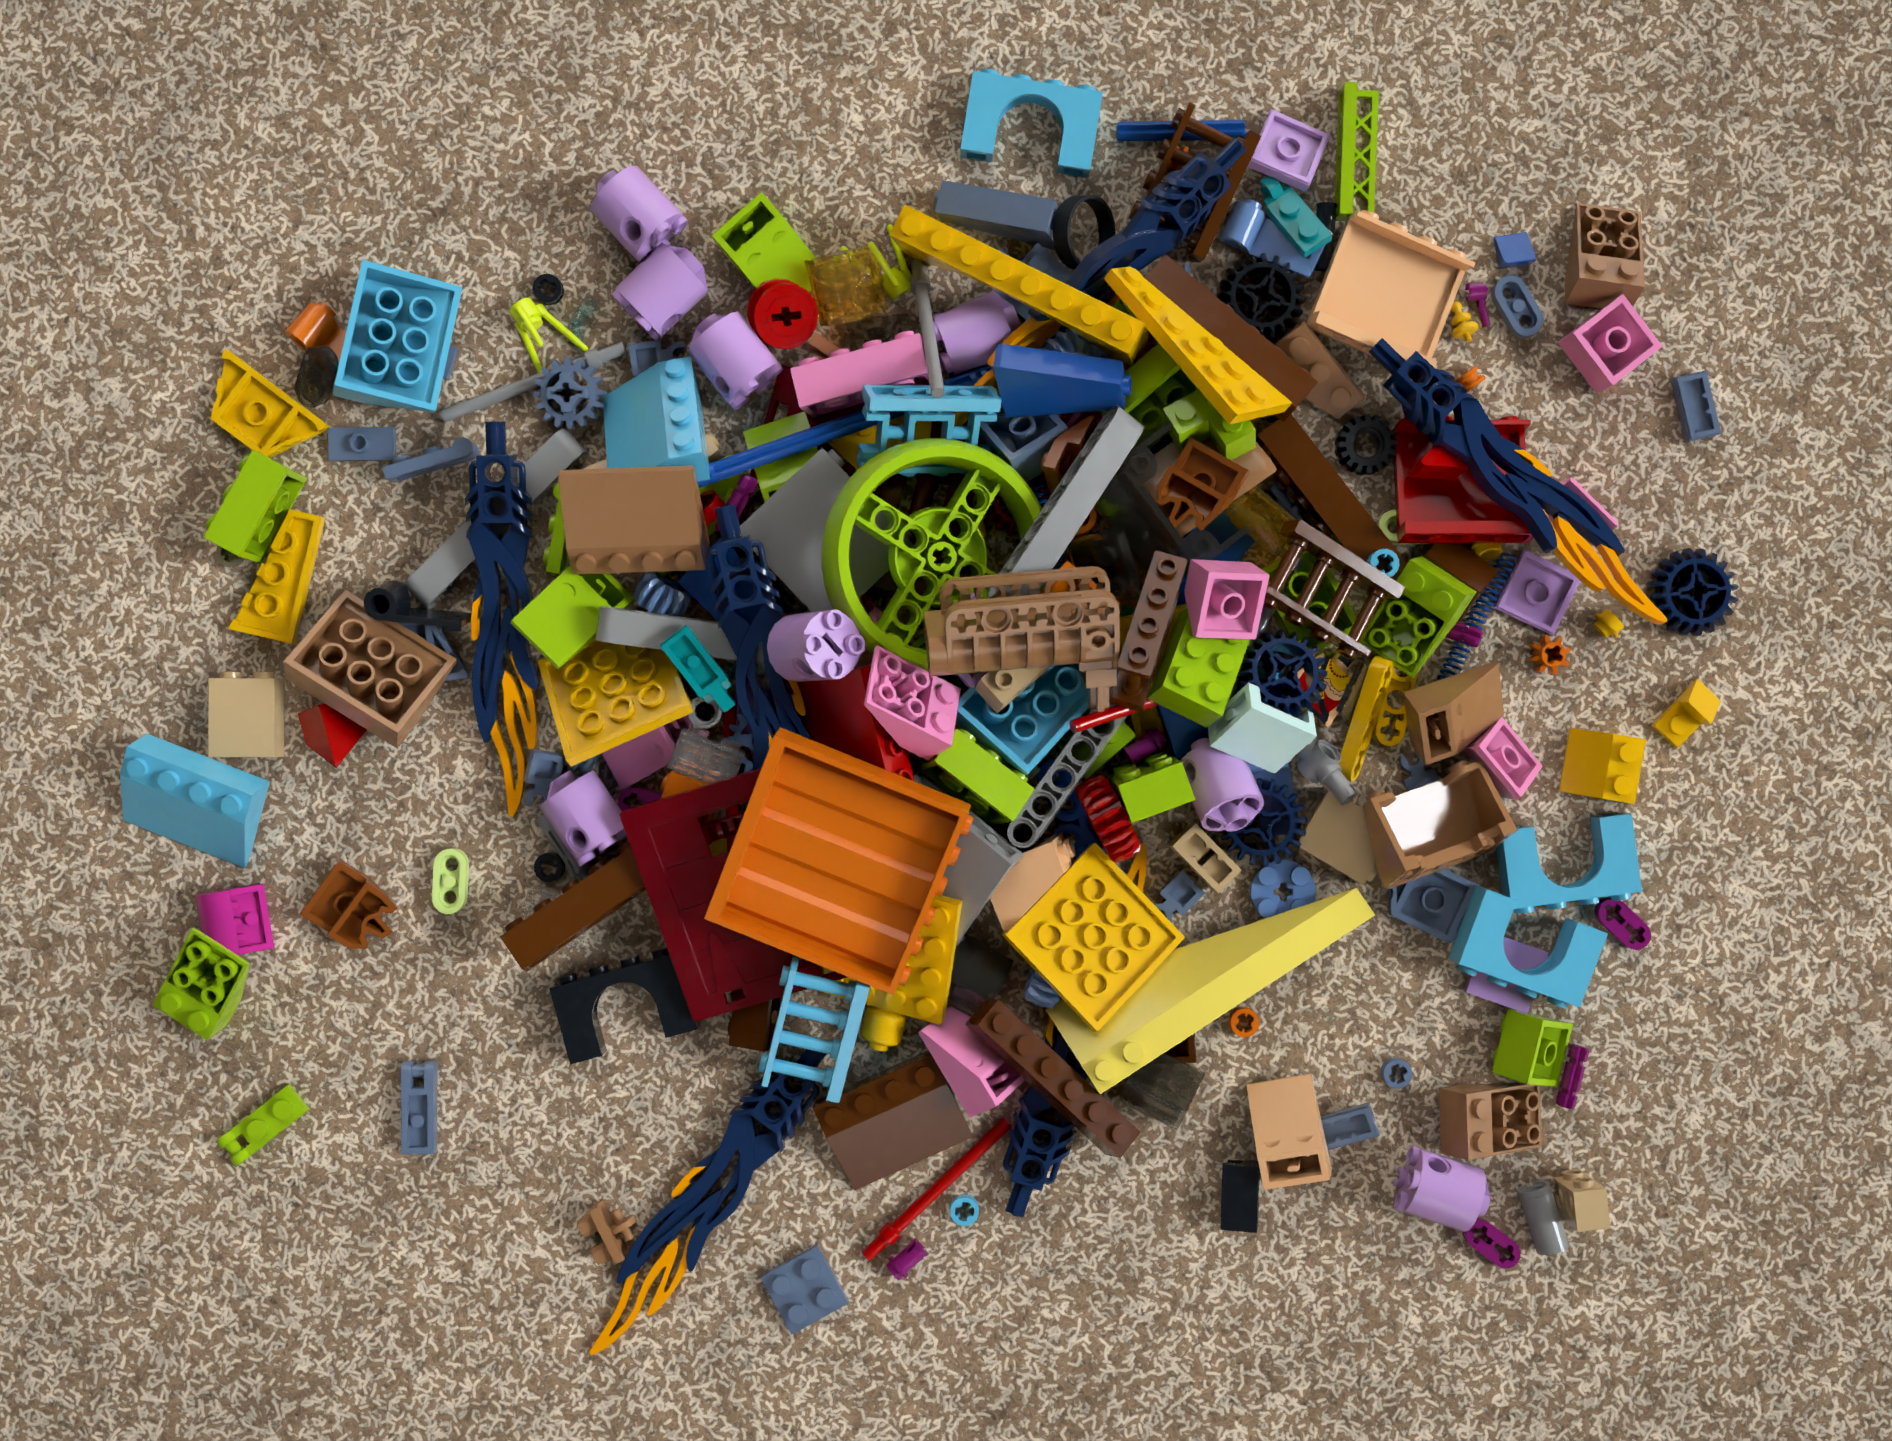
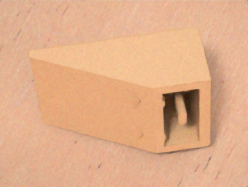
[1247,1074,1332,1190]

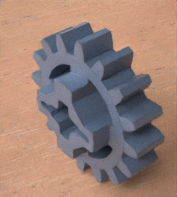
[533,357,607,430]

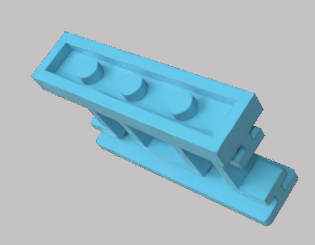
[856,385,1002,477]

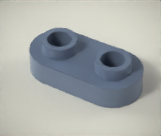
[1491,275,1544,339]

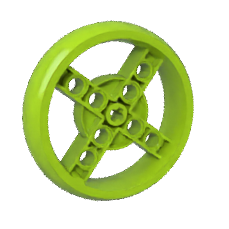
[821,438,1044,672]

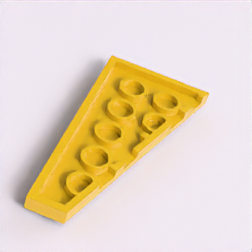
[1104,266,1292,424]

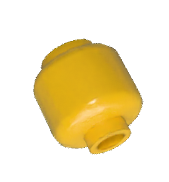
[860,1006,906,1051]

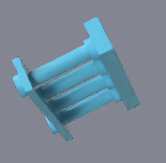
[758,955,870,1103]

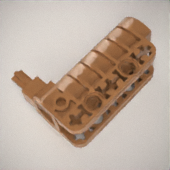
[923,566,1120,712]

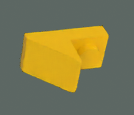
[1652,679,1721,748]

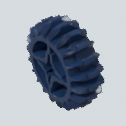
[1646,548,1739,636]
[1237,630,1328,718]
[1220,778,1308,867]

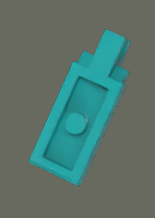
[1260,176,1332,258]
[660,624,736,713]

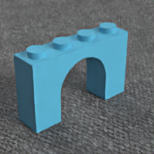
[960,69,1103,178]
[1496,812,1642,914]
[1448,885,1608,1009]

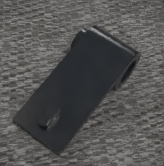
[364,580,471,631]

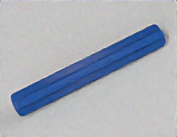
[1116,120,1246,141]

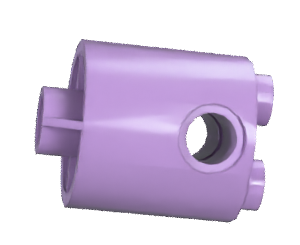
[590,166,688,263]
[612,242,708,340]
[932,291,1021,377]
[688,311,783,410]
[767,609,866,682]
[1180,738,1264,832]
[539,770,627,867]
[1393,1145,1490,1232]

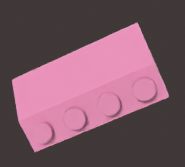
[790,331,929,418]

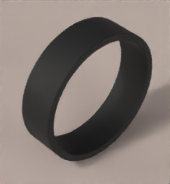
[1053,195,1116,270]

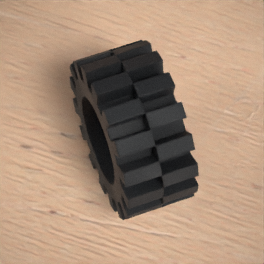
[1335,414,1398,476]

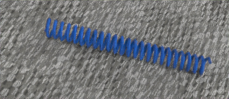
[1434,553,1516,682]

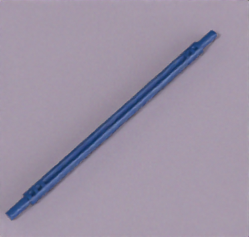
[697,365,992,488]

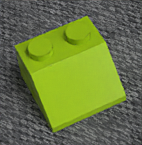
[1492,1009,1573,1087]

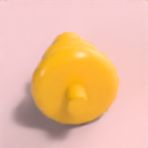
[1450,301,1479,343]

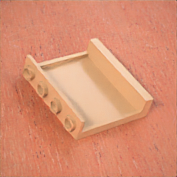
[1306,210,1475,368]

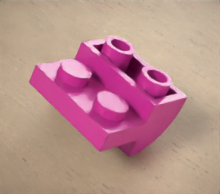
[194,883,274,956]

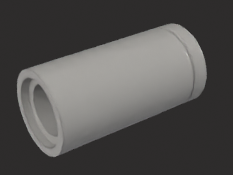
[688,696,723,728]
[1517,1180,1569,1255]

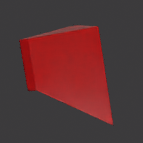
[298,704,367,768]

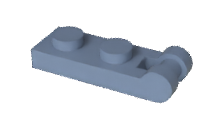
[382,437,479,483]
[401,1061,438,1154]

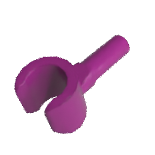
[1465,282,1491,327]

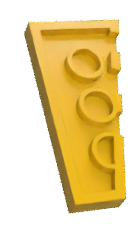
[228,509,326,644]

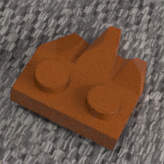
[1041,415,1099,496]
[1157,438,1250,531]
[300,858,398,949]

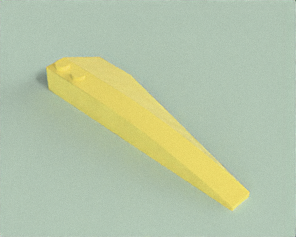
[1046,888,1375,1094]

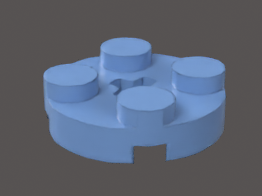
[1249,859,1316,918]

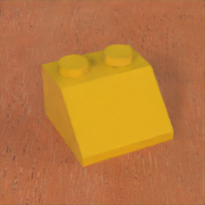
[1558,728,1646,804]

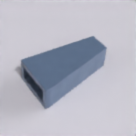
[933,180,1059,250]

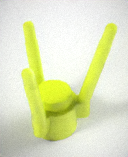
[840,224,912,301]
[509,298,588,373]

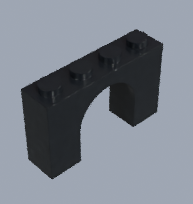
[549,947,701,1065]

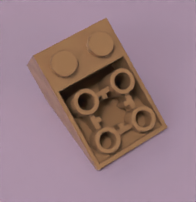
[1565,203,1645,309]
[1403,661,1504,765]
[1439,1083,1542,1160]

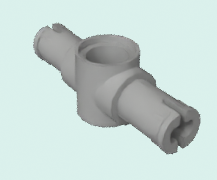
[1297,738,1358,805]

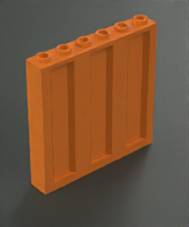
[704,727,974,995]

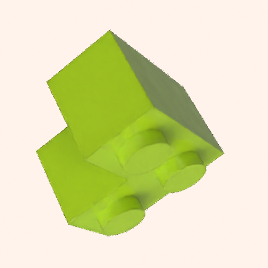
[1163,390,1256,460]

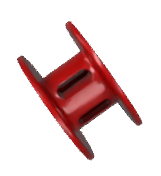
[747,278,818,349]

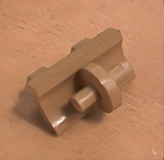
[577,1200,636,1265]

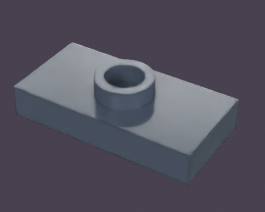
[1670,370,1721,443]
[328,427,396,462]
[1321,1102,1380,1150]

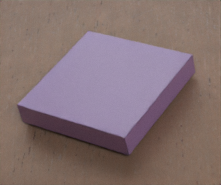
[1248,109,1330,192]
[1493,549,1580,636]
[1464,937,1549,1013]

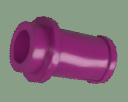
[1122,728,1166,765]
[886,1238,929,1280]

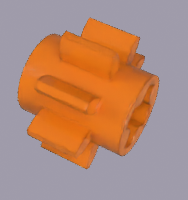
[1527,635,1571,675]

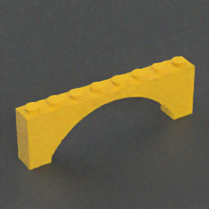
[889,204,1149,366]

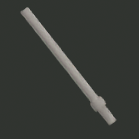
[910,259,945,398]
[440,341,627,422]

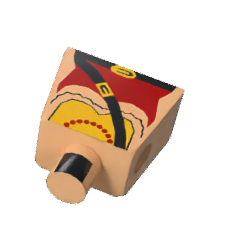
[1288,652,1357,728]

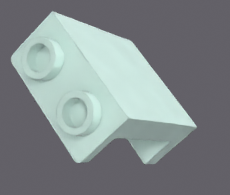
[1208,682,1317,774]

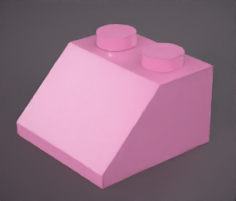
[1557,294,1663,394]
[1184,559,1270,639]

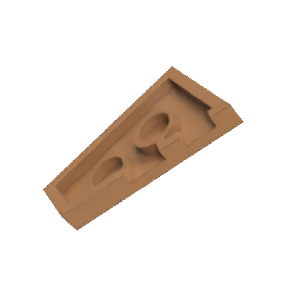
[1274,321,1365,419]

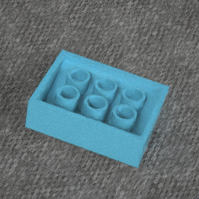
[332,259,462,413]
[602,356,710,482]
[956,664,1089,775]
[120,734,270,868]

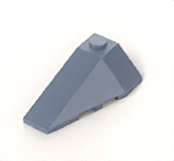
[979,393,1068,483]

